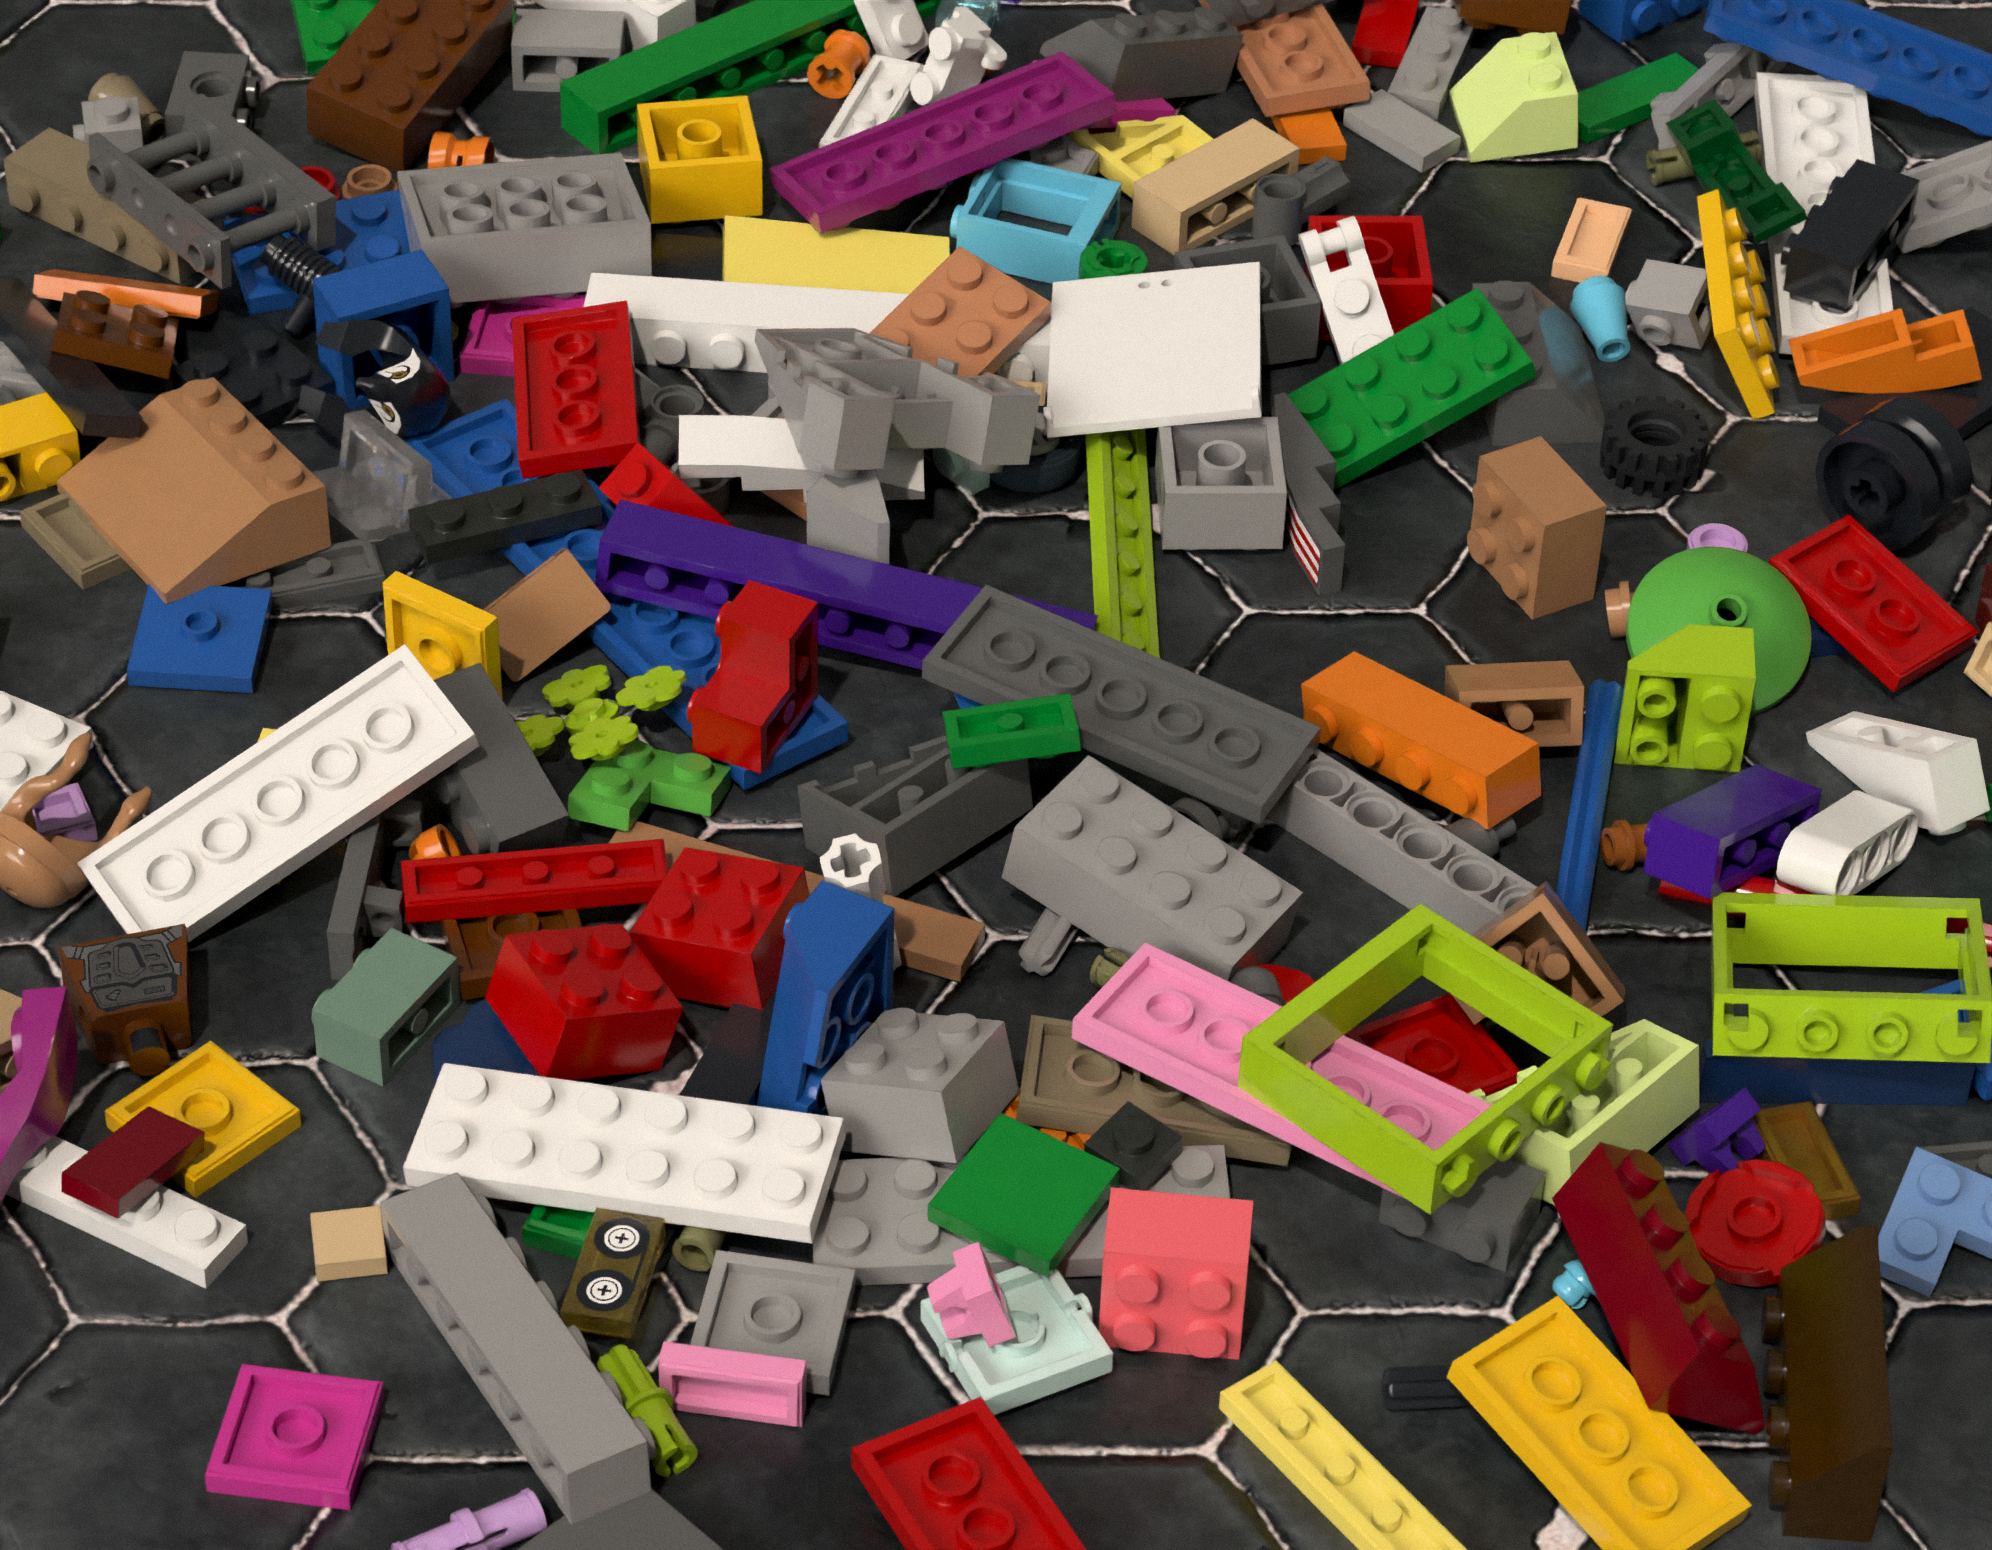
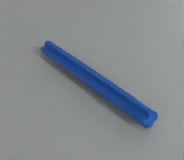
[1556,678,1623,932]

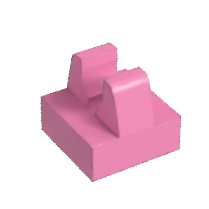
[927,1242,1016,1347]

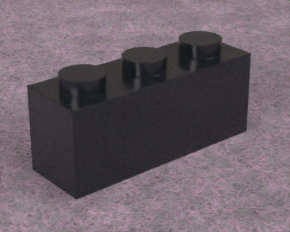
[1780,159,1920,312]

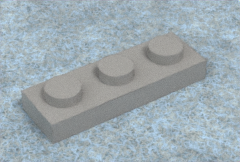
[1387,6,1477,121]

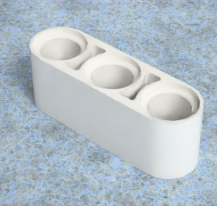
[1777,790,1919,895]

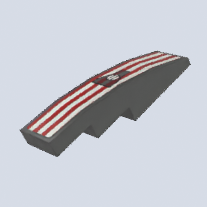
[1272,392,1345,597]

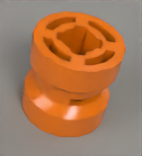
[428,131,495,169]

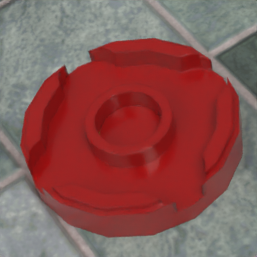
[1685,1159,1826,1287]

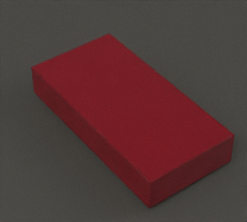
[61,1106,205,1219]

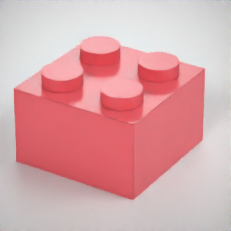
[1099,1187,1253,1360]

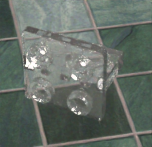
[312,410,454,542]

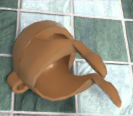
[0,733,152,909]

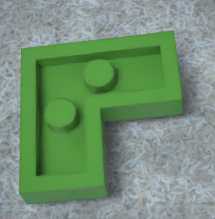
[568,740,731,831]

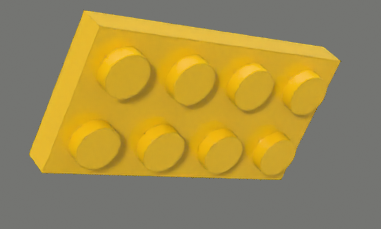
[1697,189,1780,420]
[1446,1296,1752,1550]

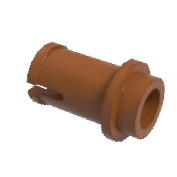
[1600,819,1648,871]

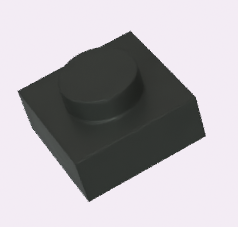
[1084,1101,1182,1190]

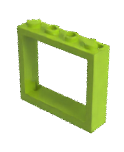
[1711,892,1992,1063]
[1238,903,1613,1215]

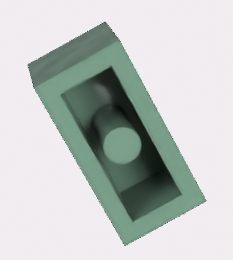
[311,928,461,1087]

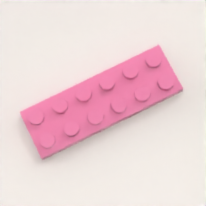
[1072,942,1492,1200]

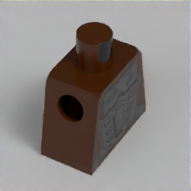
[58,924,193,1076]

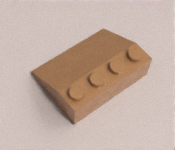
[57,377,331,604]

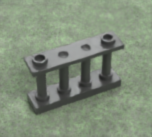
[87,93,336,290]

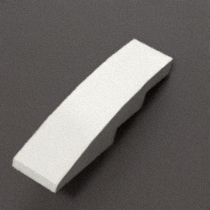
[679,415,925,503]

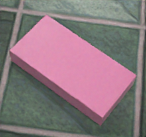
[658,1341,806,1427]

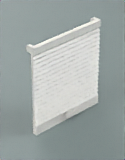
[1043,262,1262,438]

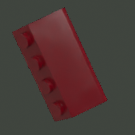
[1552,1142,1765,1435]

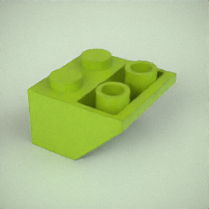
[1614,624,1756,772]

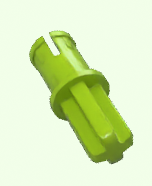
[597,1344,698,1477]

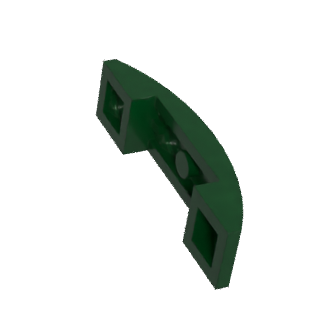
[1666,98,1807,244]

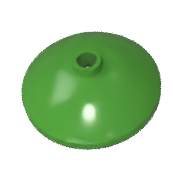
[1626,546,1812,717]

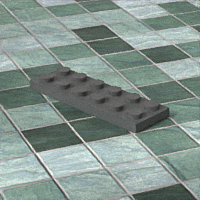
[922,585,1321,825]

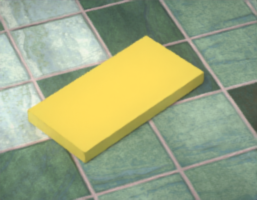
[722,215,950,294]

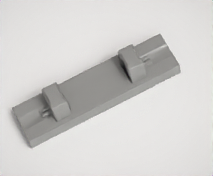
[1650,43,1787,150]

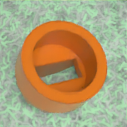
[408,824,462,860]

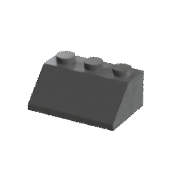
[1039,7,1244,102]
[1472,280,1605,446]

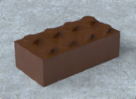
[307,0,513,173]

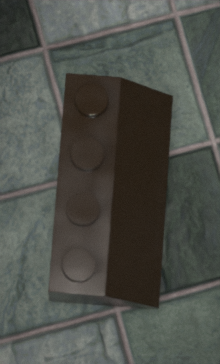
[1761,1225,1892,1543]

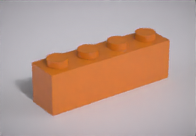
[1301,651,1541,830]

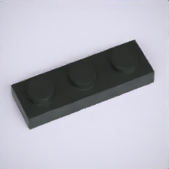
[408,469,602,565]

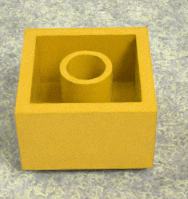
[637,96,763,224]

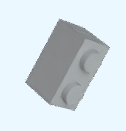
[511,9,625,92]

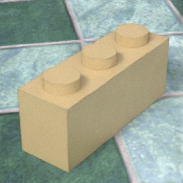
[1131,119,1300,256]

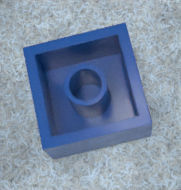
[312,249,455,410]

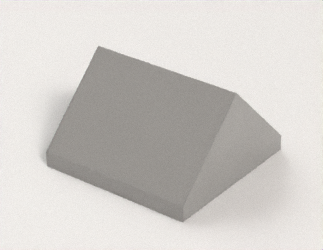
[807,470,890,565]

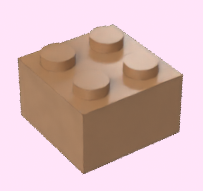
[1467,436,1607,620]

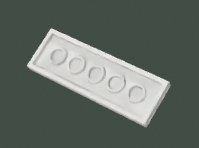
[77,644,480,943]
[403,1063,846,1244]

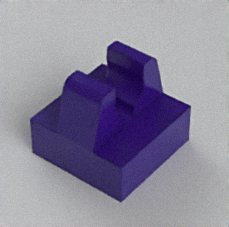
[1668,1087,1765,1175]

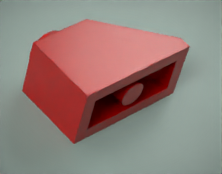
[598,442,735,527]

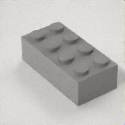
[1001,755,1303,982]

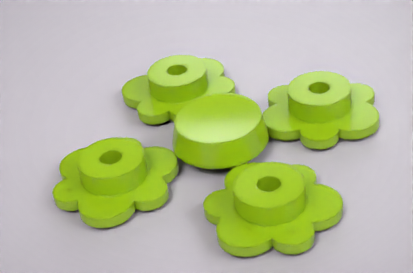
[515,665,687,761]

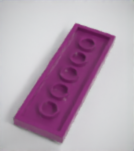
[769,51,1117,233]

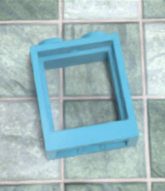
[950,157,1121,284]

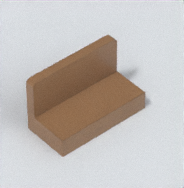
[482,548,611,682]

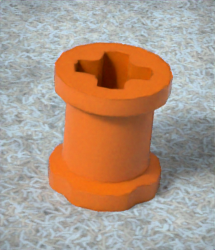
[807,29,870,99]

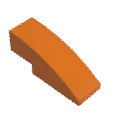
[1788,308,1982,394]

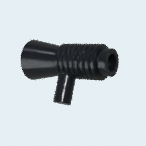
[261,234,344,337]

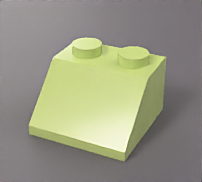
[1449,32,1578,162]

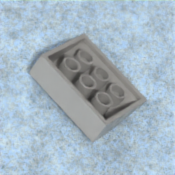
[397,153,652,309]

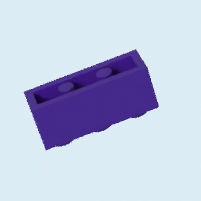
[1643,764,1822,899]

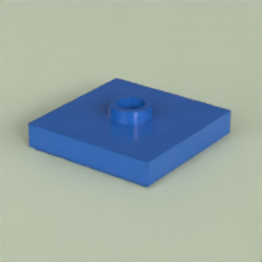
[126,584,273,693]

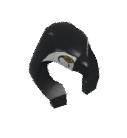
[298,319,451,447]

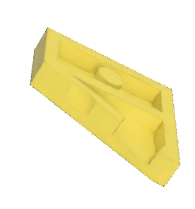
[1068,115,1213,199]

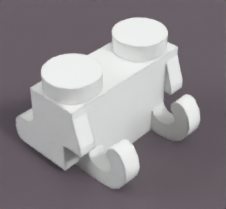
[910,6,1007,105]

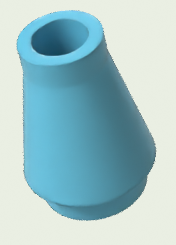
[1570,276,1630,362]

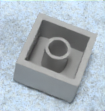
[1155,417,1287,551]
[821,1008,1019,1163]

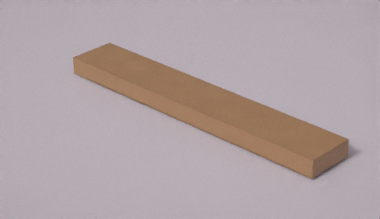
[609,821,985,983]

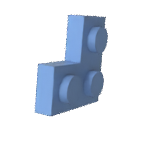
[1878,1147,1992,1297]

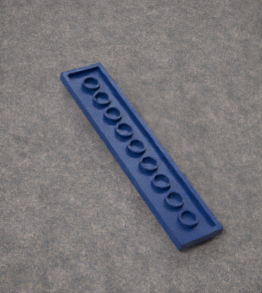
[405,398,848,790]

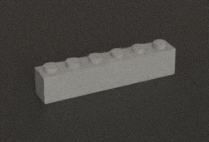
[380,1172,656,1525]

